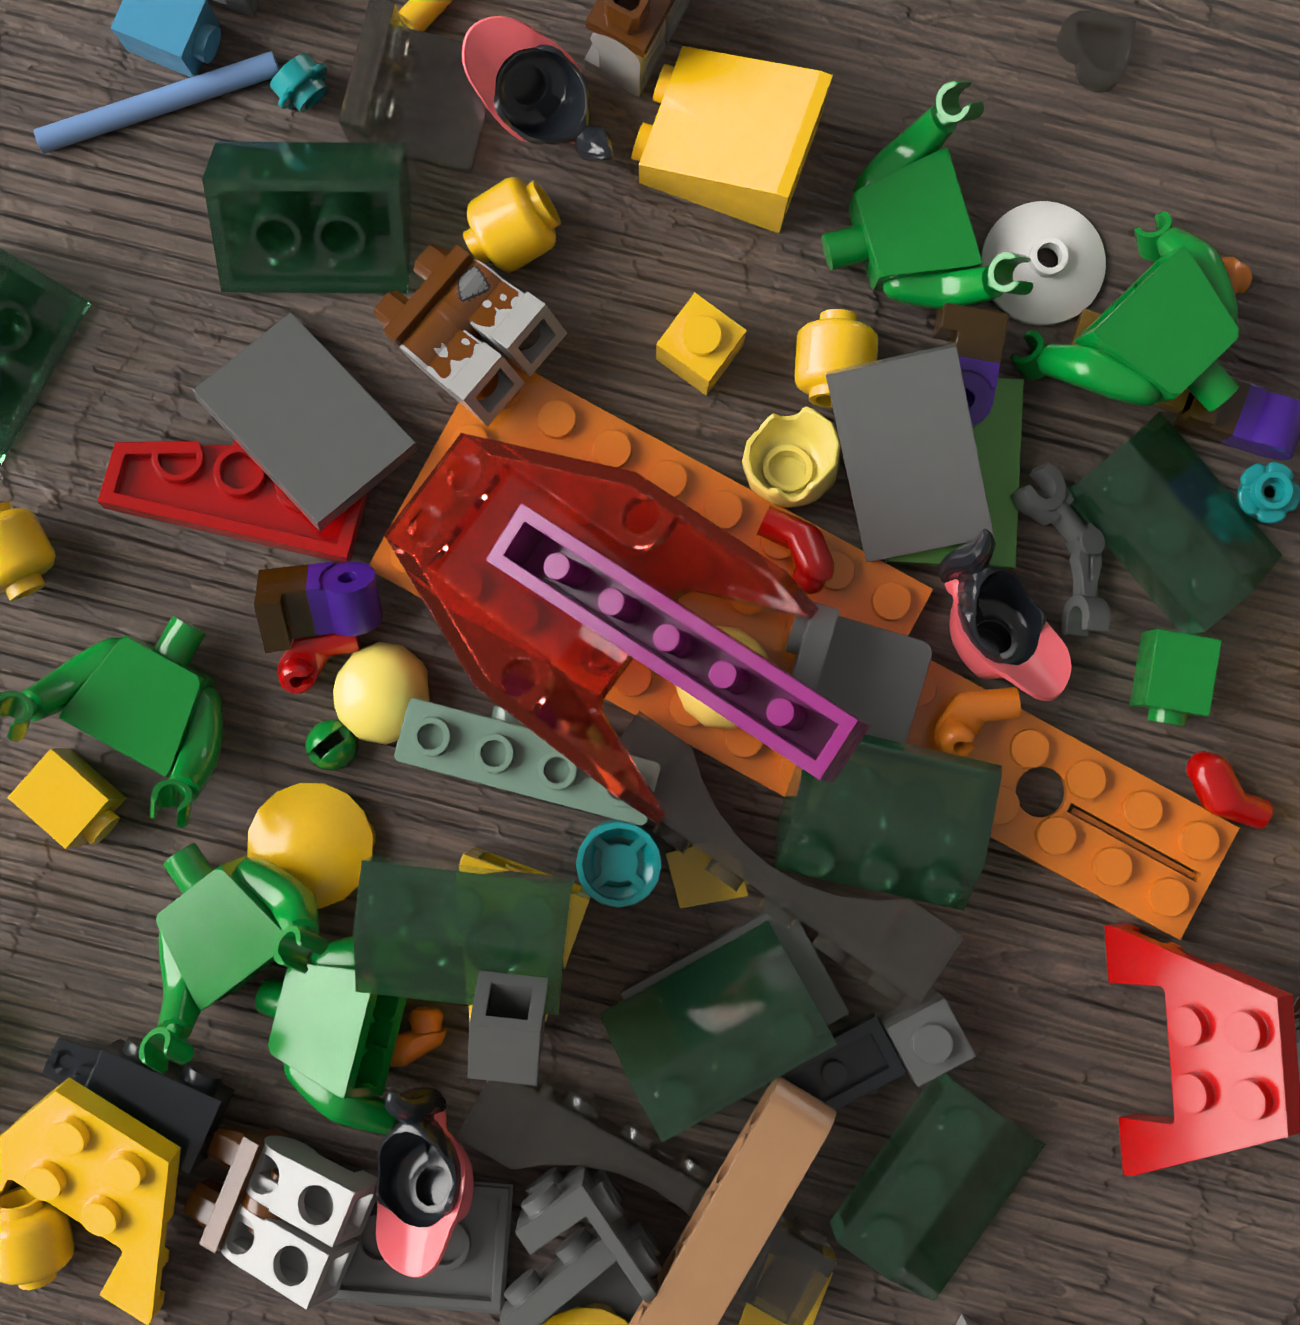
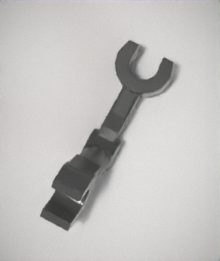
[1011,463,1111,638]

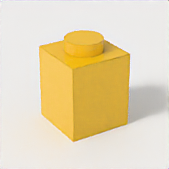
[656,292,747,396]
[7,748,126,849]

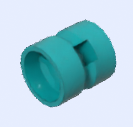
[576,819,661,908]

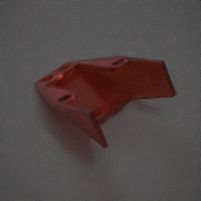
[384,433,818,824]

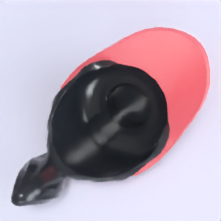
[462,15,614,162]
[939,529,1072,701]
[374,1087,474,1278]

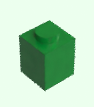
[1129,629,1222,727]

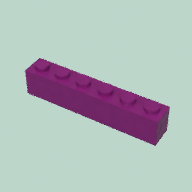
[486,503,871,783]

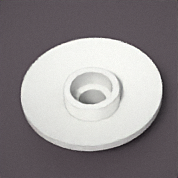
[981,201,1106,326]

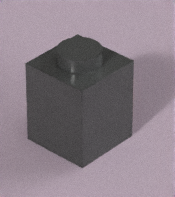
[467,970,548,1086]
[877,988,976,1087]

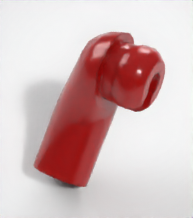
[756,506,834,594]
[277,633,361,694]
[1186,751,1273,829]

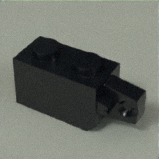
[42,1035,235,1174]

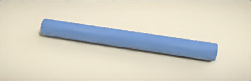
[34,51,280,154]

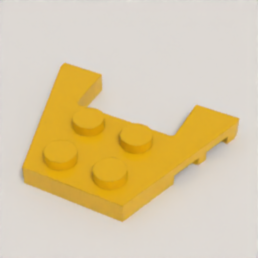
[0,1077,181,1325]

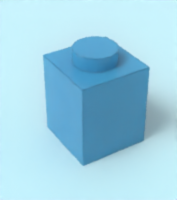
[110,0,221,78]

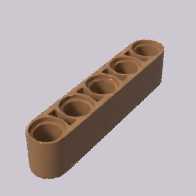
[628,1076,836,1325]

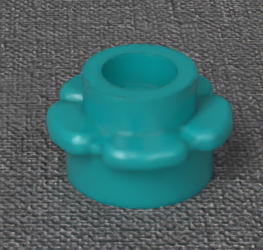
[270,53,329,113]
[1237,462,1300,524]

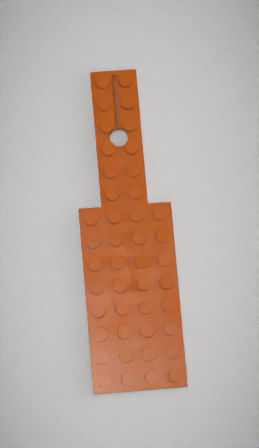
[369,356,1240,940]

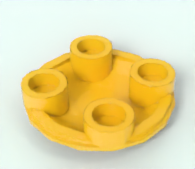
[247,783,376,909]

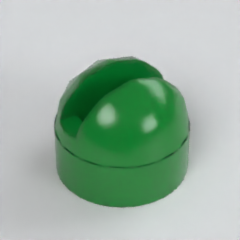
[305,720,359,771]

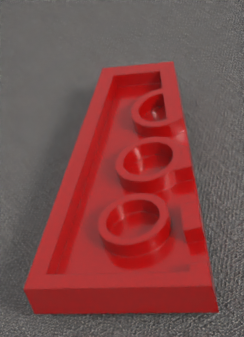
[98,441,369,563]

